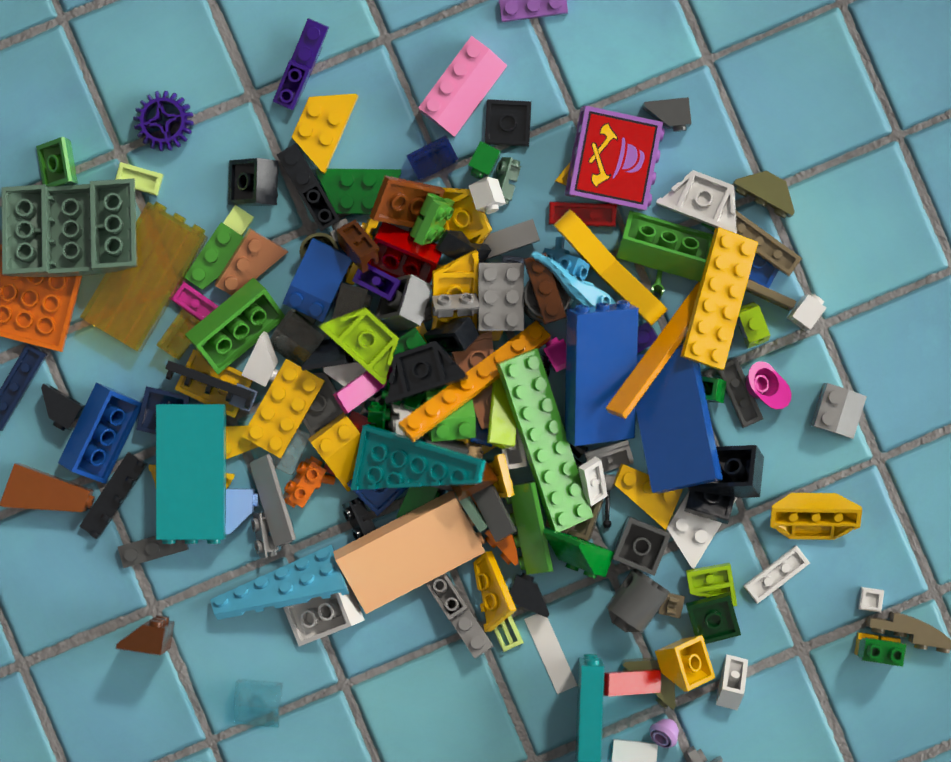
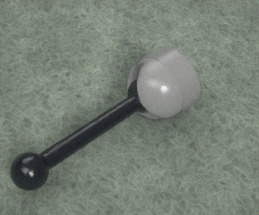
[603,474,616,528]

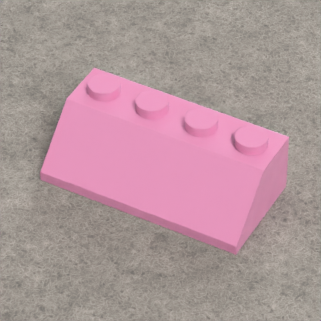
[418,36,507,137]

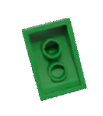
[543,528,614,579]

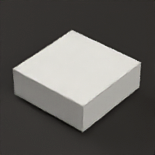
[858,587,884,613]

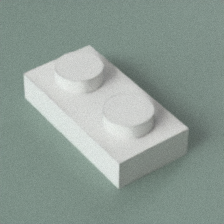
[579,457,608,506]

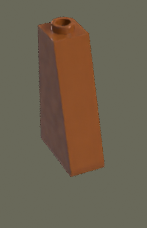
[0,463,95,512]

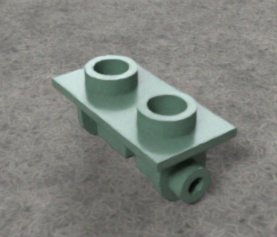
[496,157,521,205]

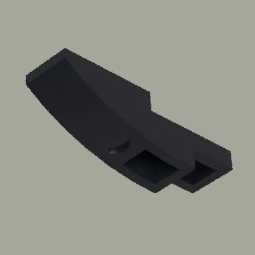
[277,143,340,231]

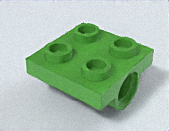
[410,193,455,245]

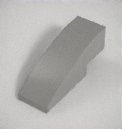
[482,219,540,260]

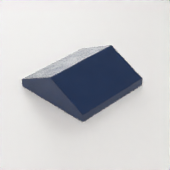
[136,386,190,434]

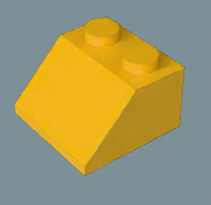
[655,635,715,692]

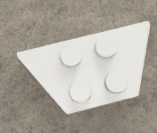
[656,170,737,234]
[667,490,737,569]

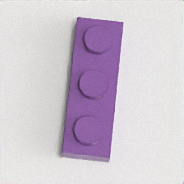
[499,0,568,22]

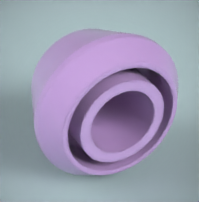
[649,719,679,748]

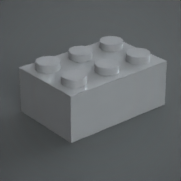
[477,263,524,331]

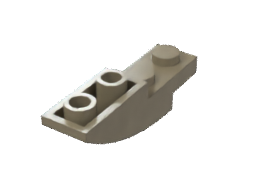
[866,611,951,653]

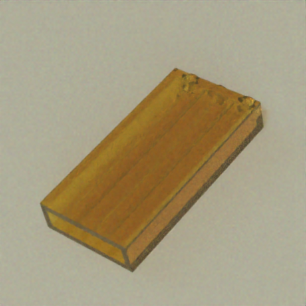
[80,201,209,352]

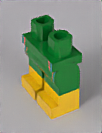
[854,632,906,667]

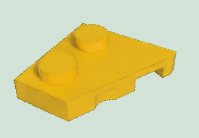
[489,453,515,498]

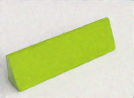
[487,378,517,449]

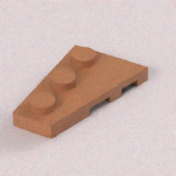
[215,228,288,295]

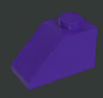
[352,264,402,301]

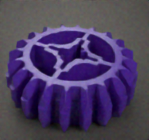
[133,91,194,151]

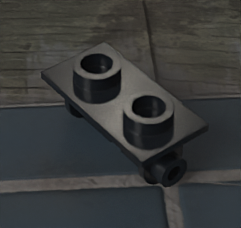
[342,497,376,540]

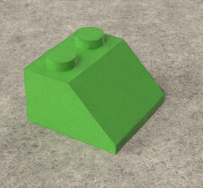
[425,389,476,442]

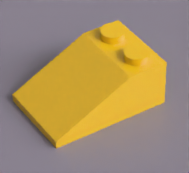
[308,412,361,492]

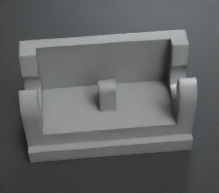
[584,440,634,472]

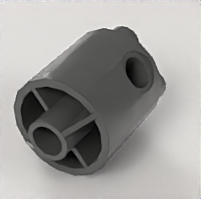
[606,568,670,633]

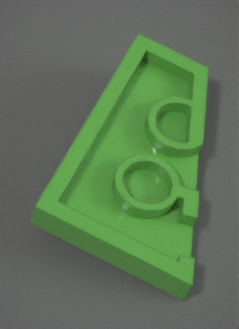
[184,222,244,290]

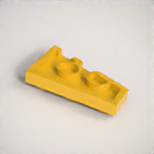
[473,551,517,632]

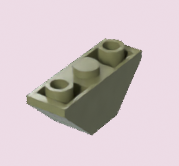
[732,171,795,218]
[621,657,676,710]

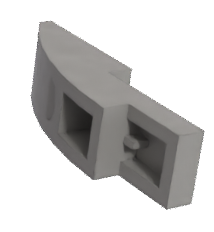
[425,573,494,659]

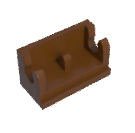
[336,220,380,273]

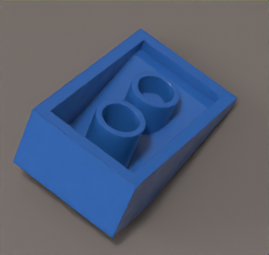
[282,238,352,323]

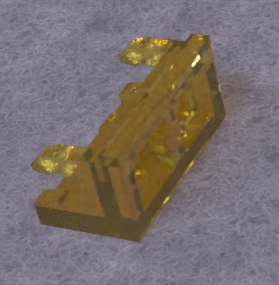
[157,309,200,360]

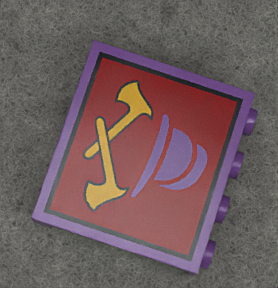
[564,106,664,211]

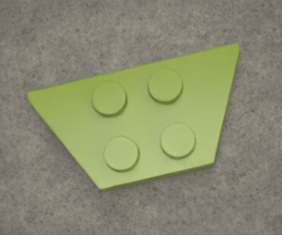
[319,307,399,385]

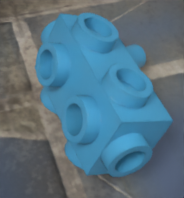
[543,236,591,281]

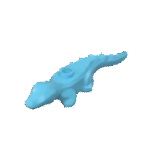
[530,252,643,327]

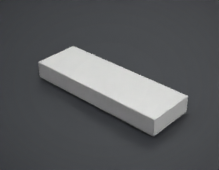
[743,545,810,604]

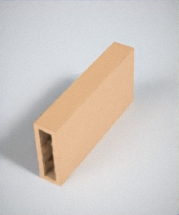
[333,491,486,614]

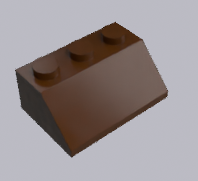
[116,615,175,655]

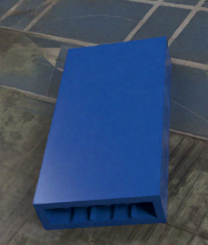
[565,300,638,446]
[636,344,723,494]

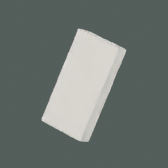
[611,739,658,762]

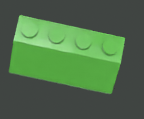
[616,210,713,282]
[185,278,286,374]
[506,481,553,575]

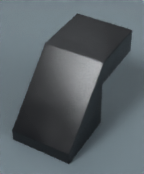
[435,230,492,263]

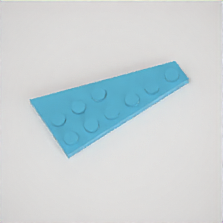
[210,544,349,620]

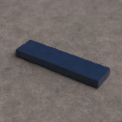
[0,343,48,431]

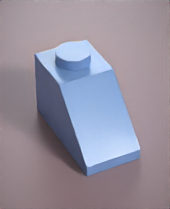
[225,488,259,534]

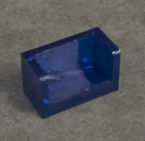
[406,135,459,181]

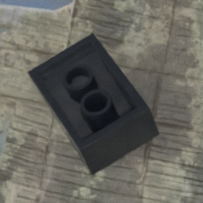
[688,445,764,498]

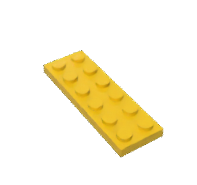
[680,227,758,370]

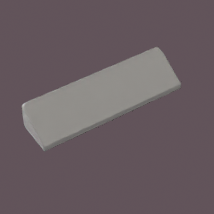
[250,454,296,547]

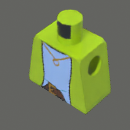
[737,302,770,349]

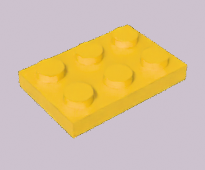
[175,349,253,418]

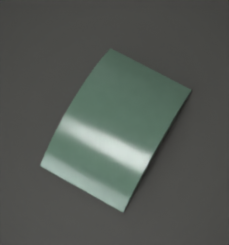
[1,178,137,277]

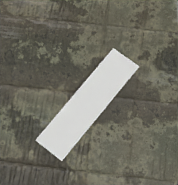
[524,614,578,694]

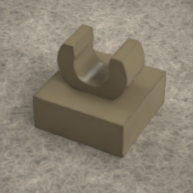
[658,593,685,618]

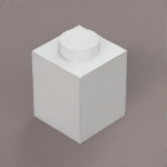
[469,177,506,214]

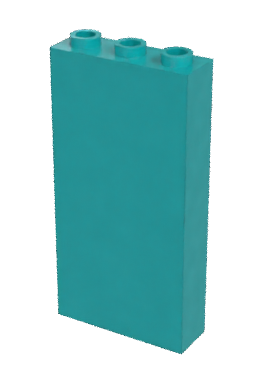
[156,404,226,544]
[575,654,604,762]

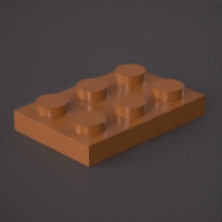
[370,175,445,227]

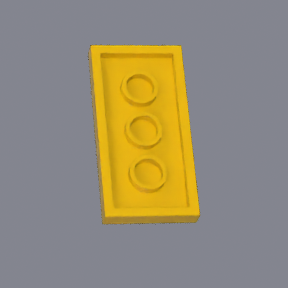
[242,359,325,459]

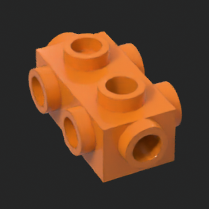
[283,456,335,508]

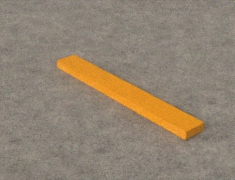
[606,282,700,419]

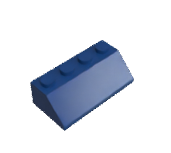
[58,382,142,484]

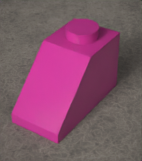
[543,337,566,373]

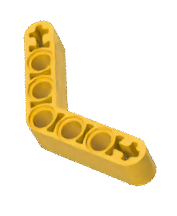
[553,209,668,326]

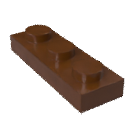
[523,253,566,325]

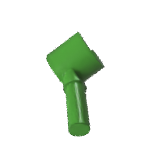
[650,270,664,300]

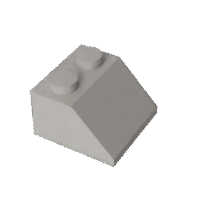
[810,383,867,439]

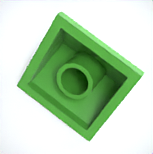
[36,137,78,187]

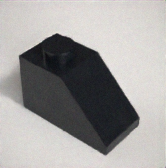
[423,317,480,353]
[41,384,85,431]
[509,572,549,618]

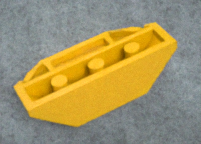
[770,493,862,540]

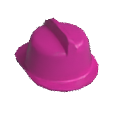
[745,361,792,410]

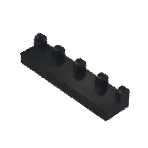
[165,360,255,409]
[79,452,148,539]

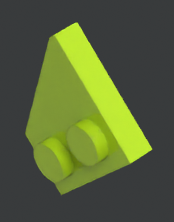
[685,563,737,606]

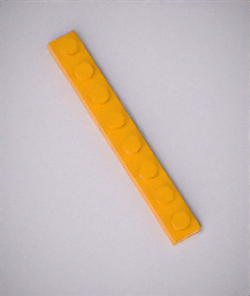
[398,320,551,442]

